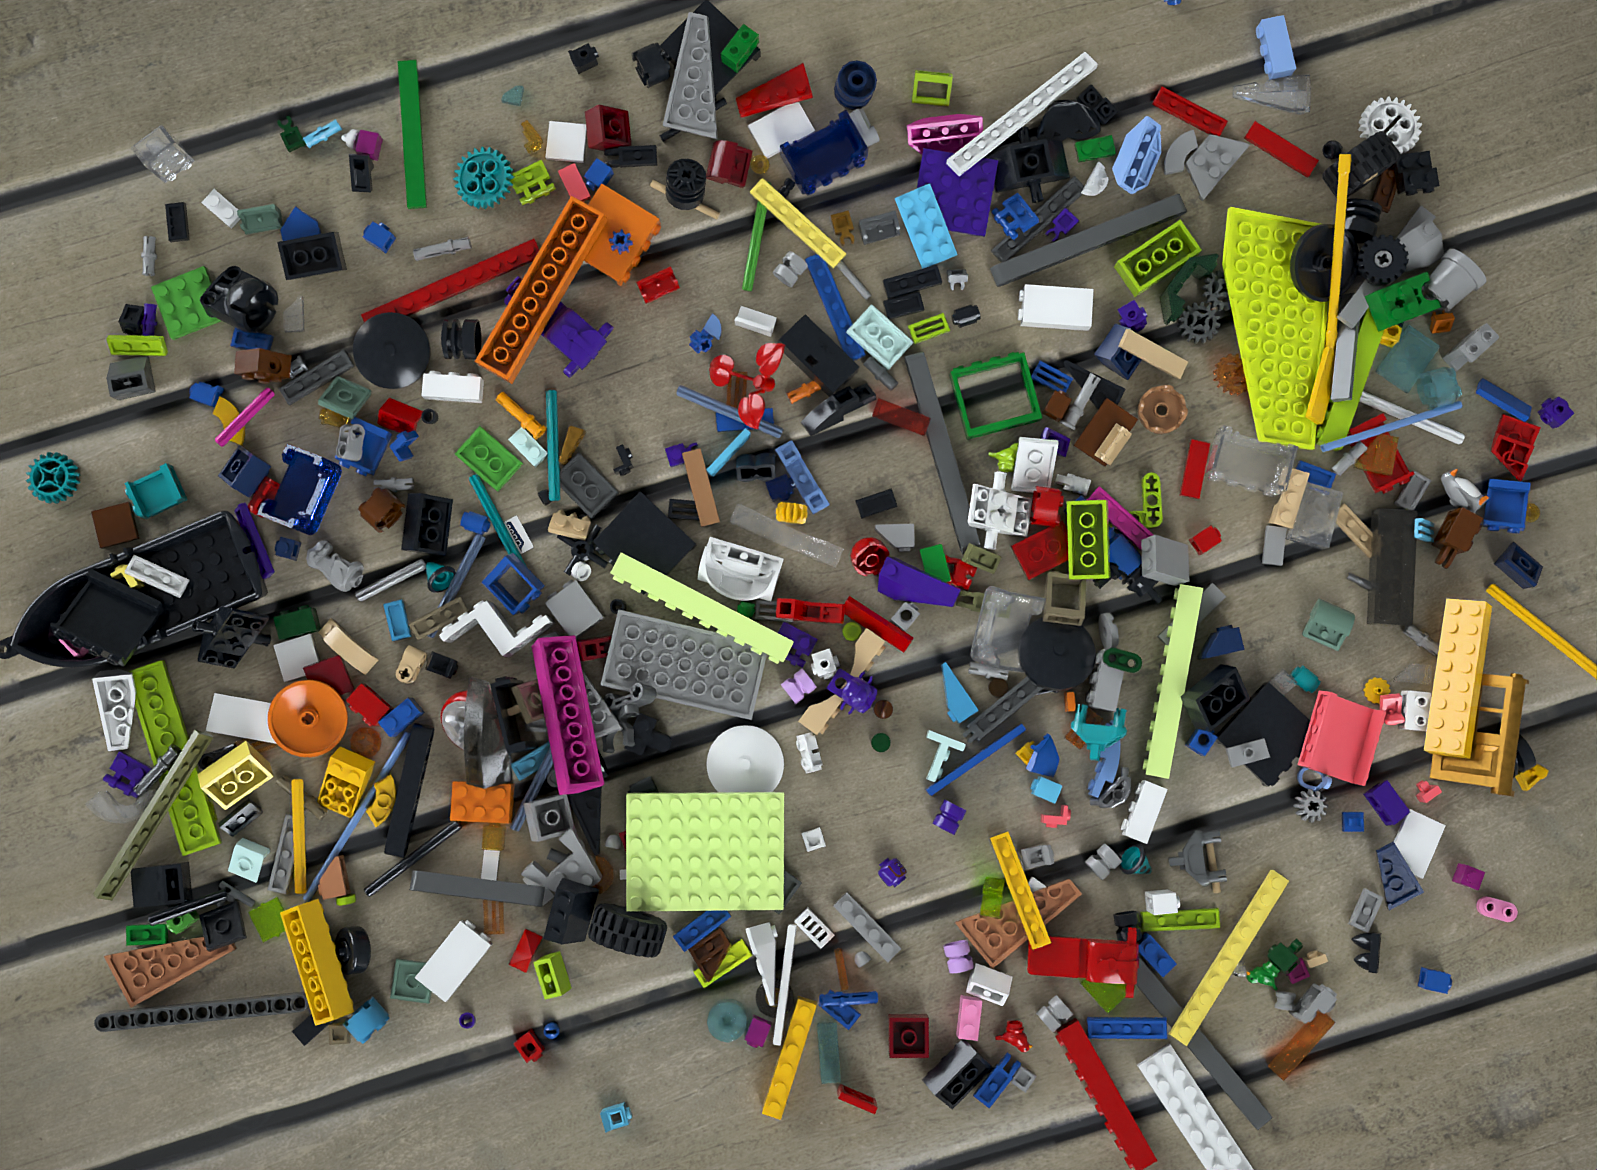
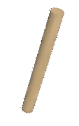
[650,180,720,220]

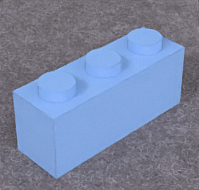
[1256,15,1296,80]

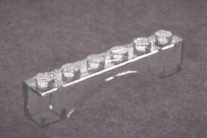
[730,503,844,569]

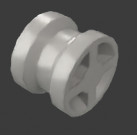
[1275,991,1296,1011]

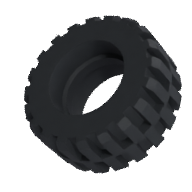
[1322,131,1400,198]
[588,903,667,958]

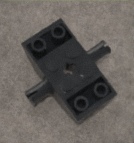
[988,126,1070,203]
[192,607,271,669]

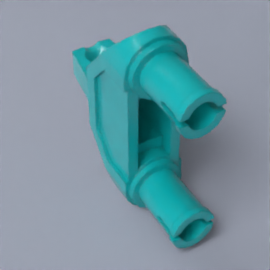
[1071,704,1127,761]

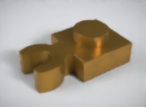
[830,210,854,247]

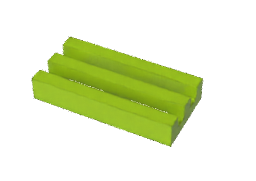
[908,313,950,344]

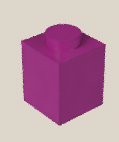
[355,130,383,161]
[1452,863,1485,890]
[744,1015,772,1048]

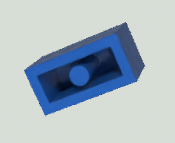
[378,697,425,737]
[1136,932,1177,977]

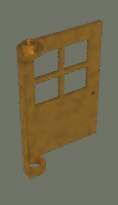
[1430,673,1529,797]

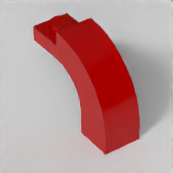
[776,598,845,624]

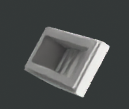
[794,907,835,949]

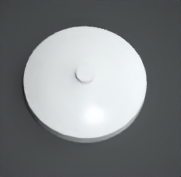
[707,725,784,792]

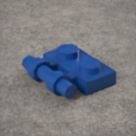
[992,193,1039,240]

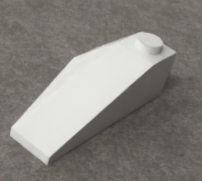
[92,669,136,751]
[746,922,778,1006]

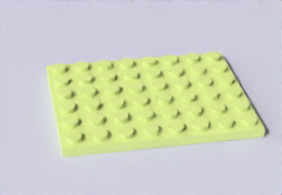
[626,792,784,911]

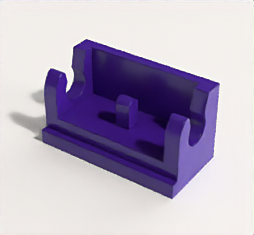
[1363,780,1410,826]

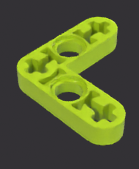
[1109,472,1163,530]

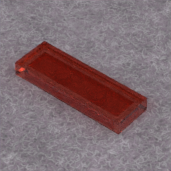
[872,398,931,436]

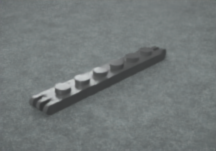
[963,677,1044,743]

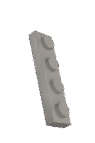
[833,892,901,963]

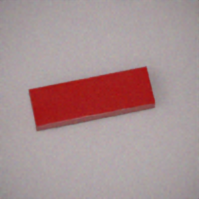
[1179,439,1210,499]

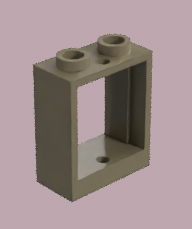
[1043,571,1086,626]

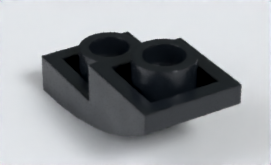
[1076,84,1118,125]

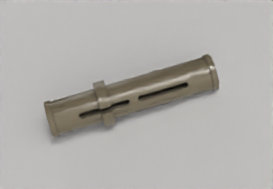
[276,774,328,820]

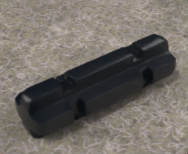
[778,178,795,199]

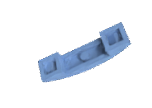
[775,440,830,514]

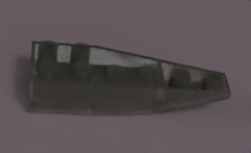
[464,677,512,789]

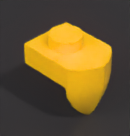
[1515,763,1549,791]

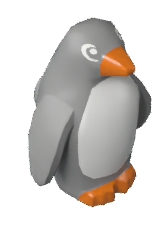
[1441,469,1489,513]

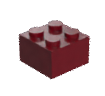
[888,1014,929,1058]

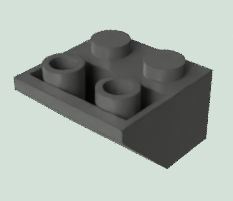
[106,356,156,400]

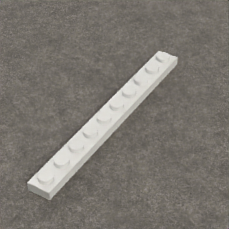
[946,52,1098,176]

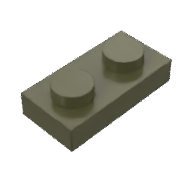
[961,543,1001,574]

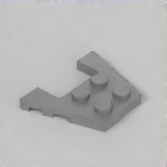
[521,826,603,892]

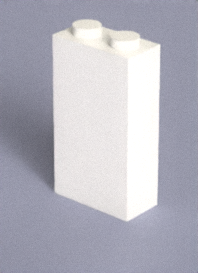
[1018,284,1093,331]
[415,920,492,1002]

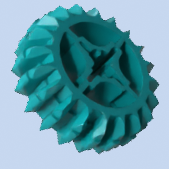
[25,452,81,504]

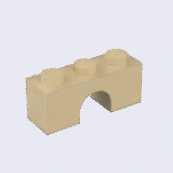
[1269,468,1310,529]

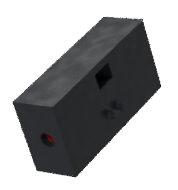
[778,314,860,397]

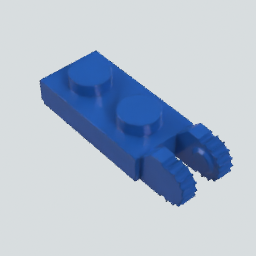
[973,1052,1021,1108]

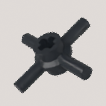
[557,524,609,576]

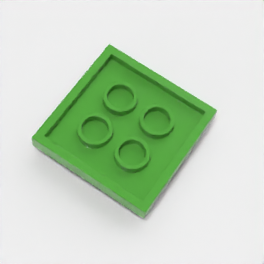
[151,266,221,340]

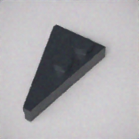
[1063,360,1126,410]
[567,786,602,856]

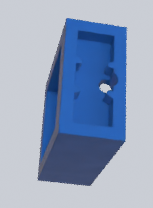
[482,553,545,615]

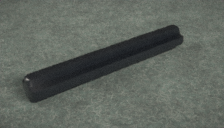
[148,889,228,926]

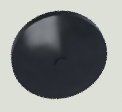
[1290,224,1359,302]
[353,312,431,389]
[1018,617,1096,691]

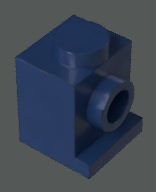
[275,537,301,561]

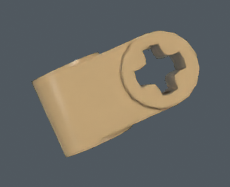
[396,645,427,684]

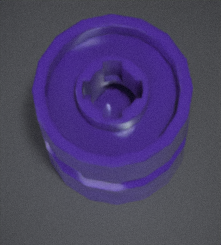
[932,799,966,835]

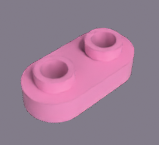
[1476,896,1518,922]

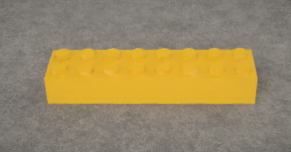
[1424,599,1492,759]

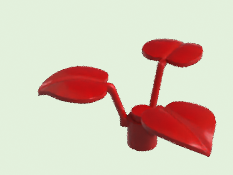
[709,343,785,429]

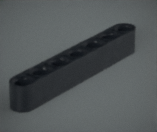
[384,723,435,858]

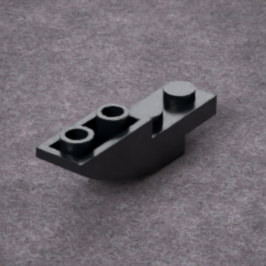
[801,383,876,436]

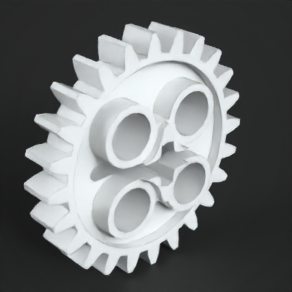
[1358,96,1422,154]

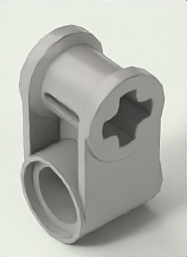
[336,424,365,462]

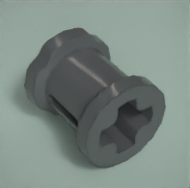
[290,355,309,379]

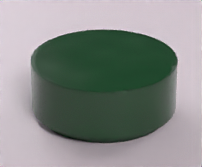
[871,733,891,752]

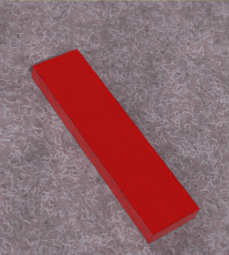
[1152,87,1228,137]
[1244,121,1319,178]
[844,596,914,653]

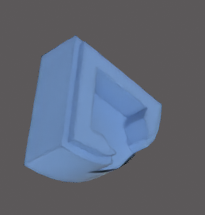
[702,313,721,340]

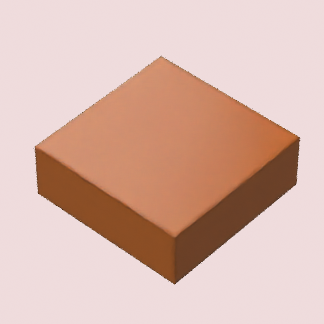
[1064,692,1076,712]

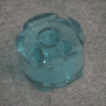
[1417,367,1462,410]
[707,999,747,1043]

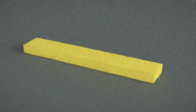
[750,178,846,269]

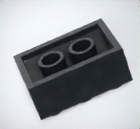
[401,493,453,556]
[543,878,600,945]
[922,1039,993,1110]

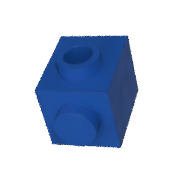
[363,222,396,254]

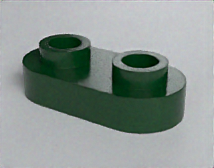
[1102,648,1142,673]

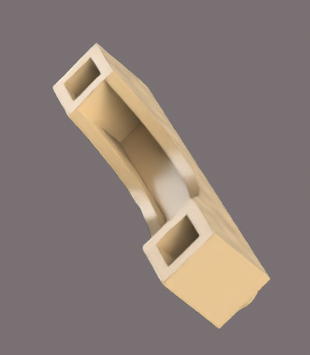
[798,628,886,735]

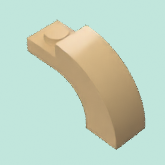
[318,618,378,675]

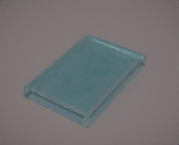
[1375,325,1440,393]

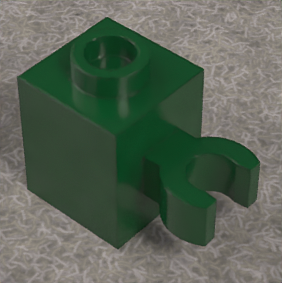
[1267,938,1303,976]

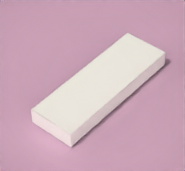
[125,555,189,598]

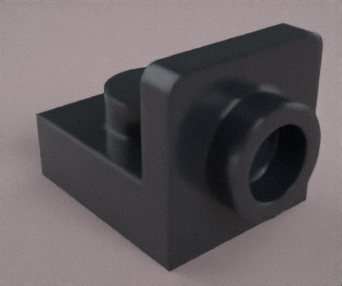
[118,304,144,336]

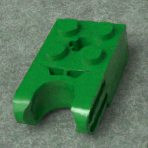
[1365,272,1441,332]

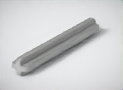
[355,559,426,601]

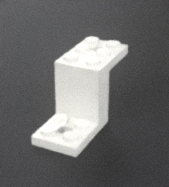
[439,600,555,657]

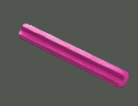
[215,387,275,447]

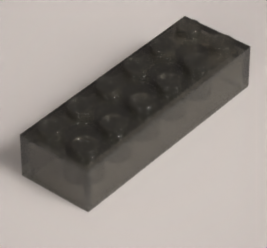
[1367,508,1418,627]

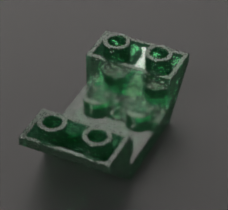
[1159,254,1219,325]

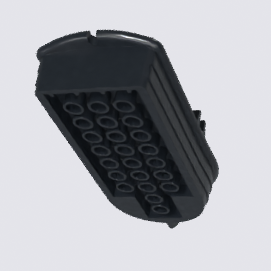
[0,511,268,668]

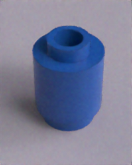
[460,511,491,535]

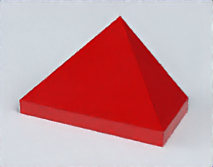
[509,929,543,973]

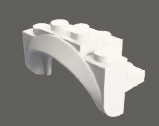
[697,537,784,602]

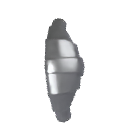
[1090,767,1131,808]

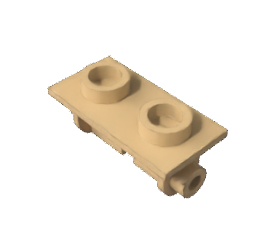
[1095,423,1132,465]

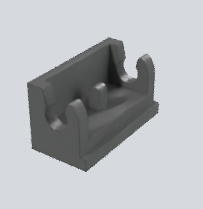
[858,210,900,245]

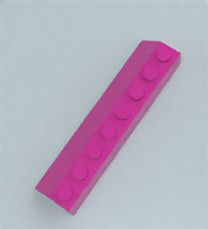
[531,635,604,795]

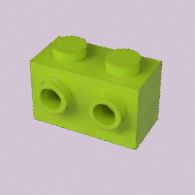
[533,951,572,1000]

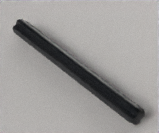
[364,821,462,897]

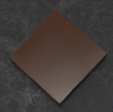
[91,502,140,549]

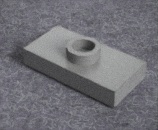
[1225,738,1270,767]

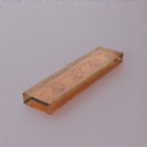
[1268,1011,1336,1081]

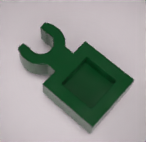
[277,116,306,153]

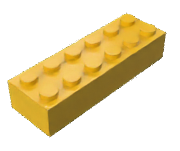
[280,899,354,1026]

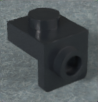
[613,444,634,476]
[425,651,458,679]

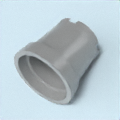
[1421,249,1486,313]

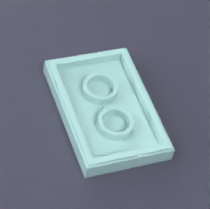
[846,304,914,370]

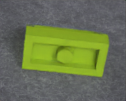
[912,70,953,107]

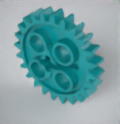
[453,147,514,209]

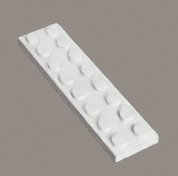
[1137,1044,1254,1170]

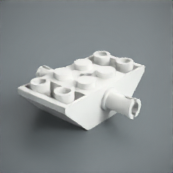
[968,472,1032,550]

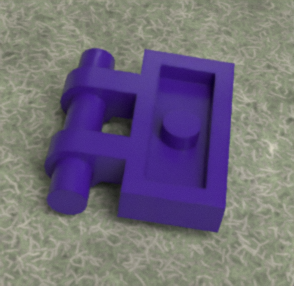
[778,622,818,668]
[103,751,152,799]

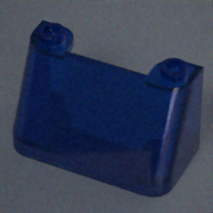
[257,444,342,535]

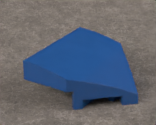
[280,206,321,241]
[1026,733,1060,777]

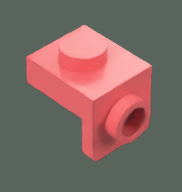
[1380,693,1405,725]
[1041,805,1071,828]

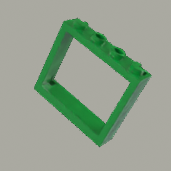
[949,352,1042,440]

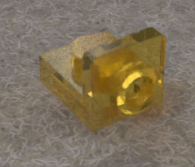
[521,120,544,154]
[319,407,349,428]

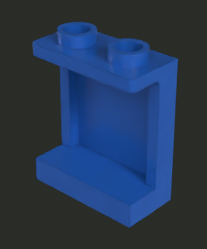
[335,417,392,476]
[1483,479,1531,534]

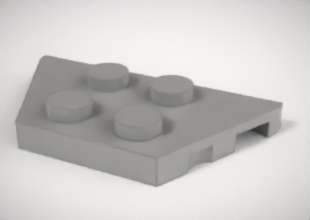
[1184,134,1250,201]

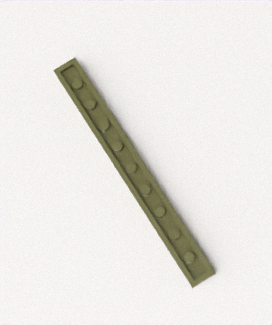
[93,730,214,901]

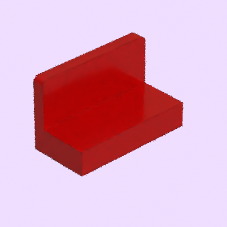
[377,398,423,433]

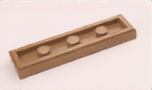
[682,448,720,527]

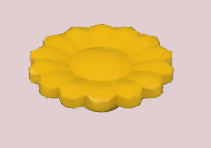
[1363,677,1391,704]

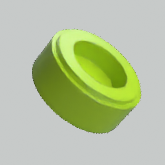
[842,622,862,641]
[335,893,356,906]

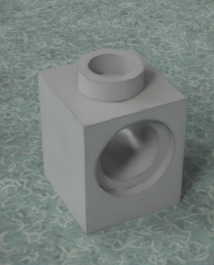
[890,601,920,632]

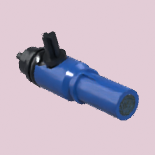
[1064,495,1162,603]

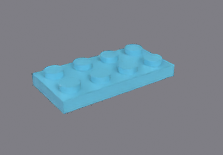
[894,183,958,269]

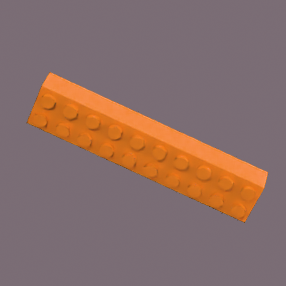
[475,196,607,384]

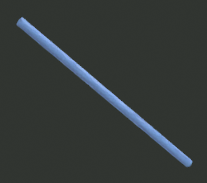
[303,731,411,902]

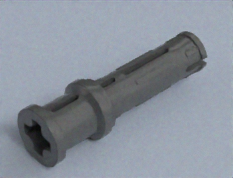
[133,744,182,796]

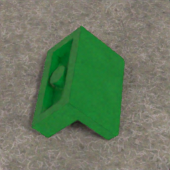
[919,544,951,582]

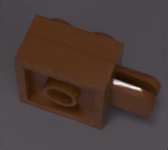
[234,348,292,384]
[1431,507,1483,569]

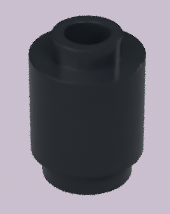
[951,305,981,328]

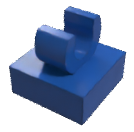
[1342,812,1364,832]

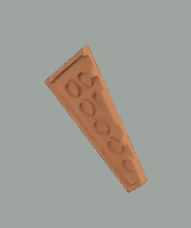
[955,878,1082,969]
[104,936,237,1008]

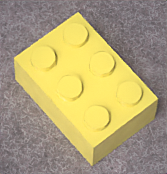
[197,741,274,810]

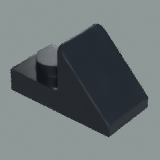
[349,154,374,193]

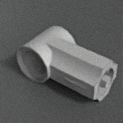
[848,108,879,149]

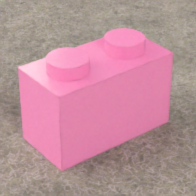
[956,995,982,1041]

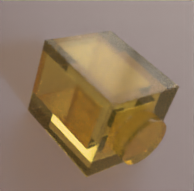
[482,823,506,851]

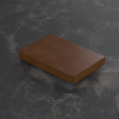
[1073,398,1138,467]

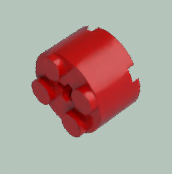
[1030,486,1064,527]

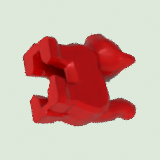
[945,555,977,591]

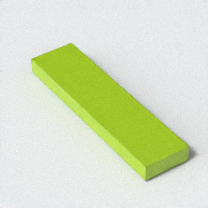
[1140,908,1220,932]

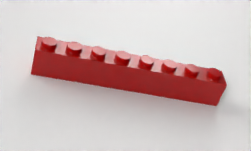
[1055,1018,1158,1170]

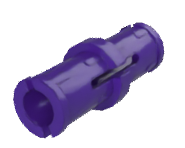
[141,303,157,336]

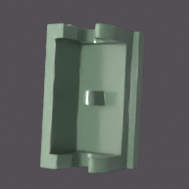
[237,204,283,235]

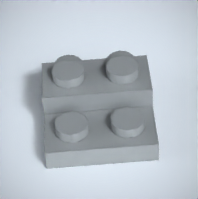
[1289,983,1337,1024]

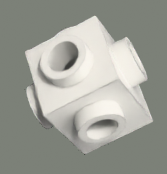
[811,648,840,680]

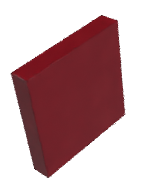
[303,655,355,695]

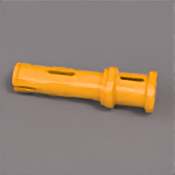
[496,391,547,440]

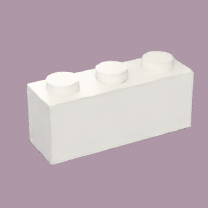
[422,371,484,403]
[1121,780,1168,844]

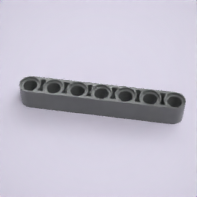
[409,870,545,907]

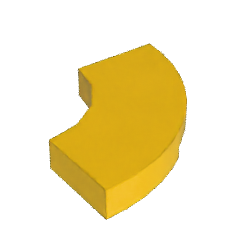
[212,396,245,446]
[366,774,396,827]

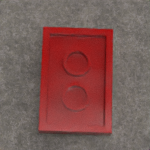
[1011,520,1068,580]

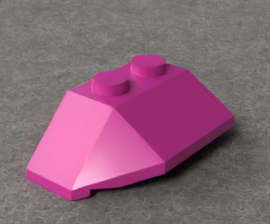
[907,114,983,155]

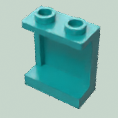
[124,463,188,519]

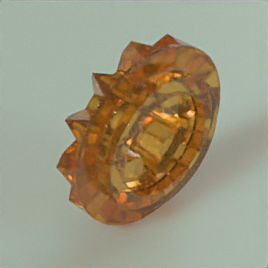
[350,727,381,758]

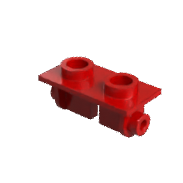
[247,477,283,518]

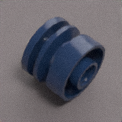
[834,60,877,110]

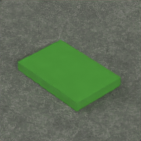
[455,426,523,492]

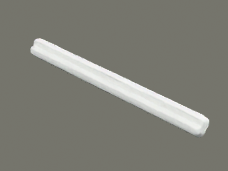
[1359,391,1465,444]

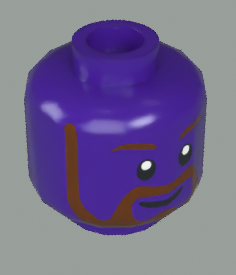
[878,858,907,888]

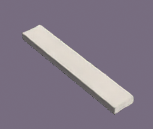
[773,924,797,1046]

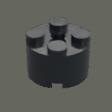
[632,42,671,88]

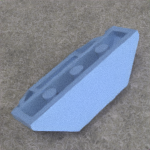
[1112,116,1161,194]

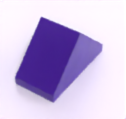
[1040,427,1071,457]

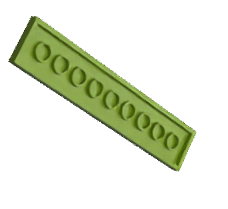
[128,660,222,856]

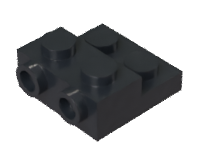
[1393,151,1440,196]

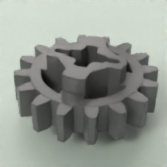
[1201,270,1231,311]
[1178,302,1220,344]

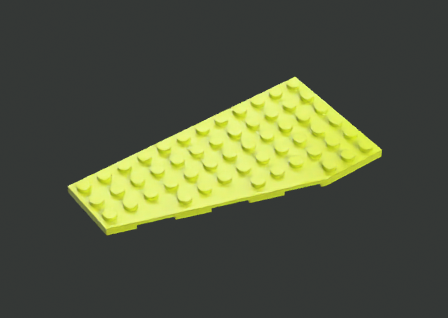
[1222,207,1329,450]

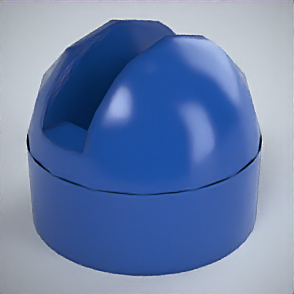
[544,1022,560,1039]

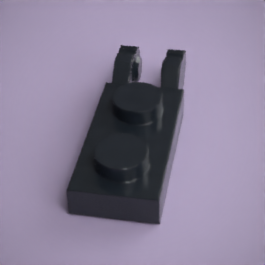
[604,145,658,168]

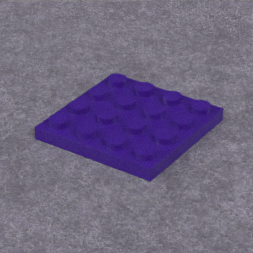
[917,148,998,237]

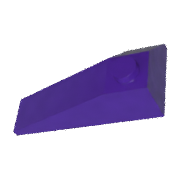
[878,557,961,607]

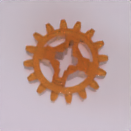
[1213,353,1248,395]

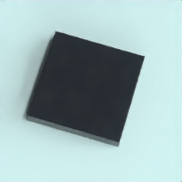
[199,901,247,952]

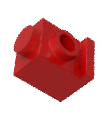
[513,1029,545,1063]

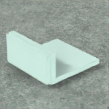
[228,838,270,883]

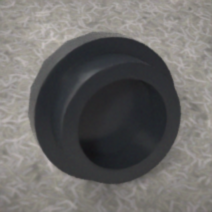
[1322,140,1343,160]

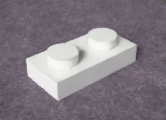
[201,189,240,229]

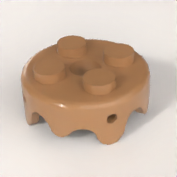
[1137,385,1188,434]

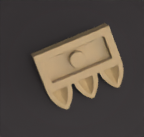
[548,509,591,541]

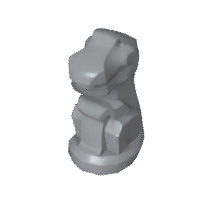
[306,540,364,592]

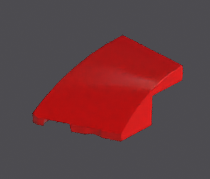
[1491,414,1541,481]

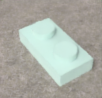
[508,427,548,468]

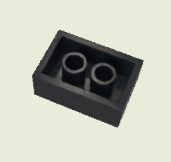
[277,232,347,280]
[1180,664,1250,732]

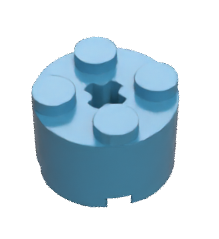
[343,997,389,1044]

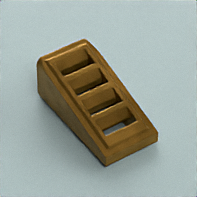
[559,426,586,466]

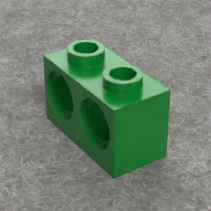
[721,24,759,72]

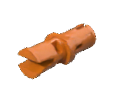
[786,381,821,404]

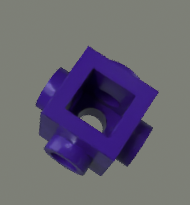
[1117,300,1148,333]
[1537,396,1575,429]

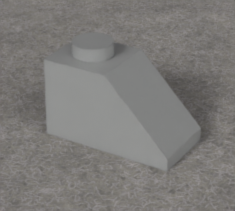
[875,524,915,552]

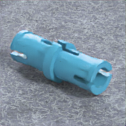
[303,119,342,148]

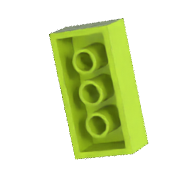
[1114,219,1202,297]
[1067,500,1110,579]

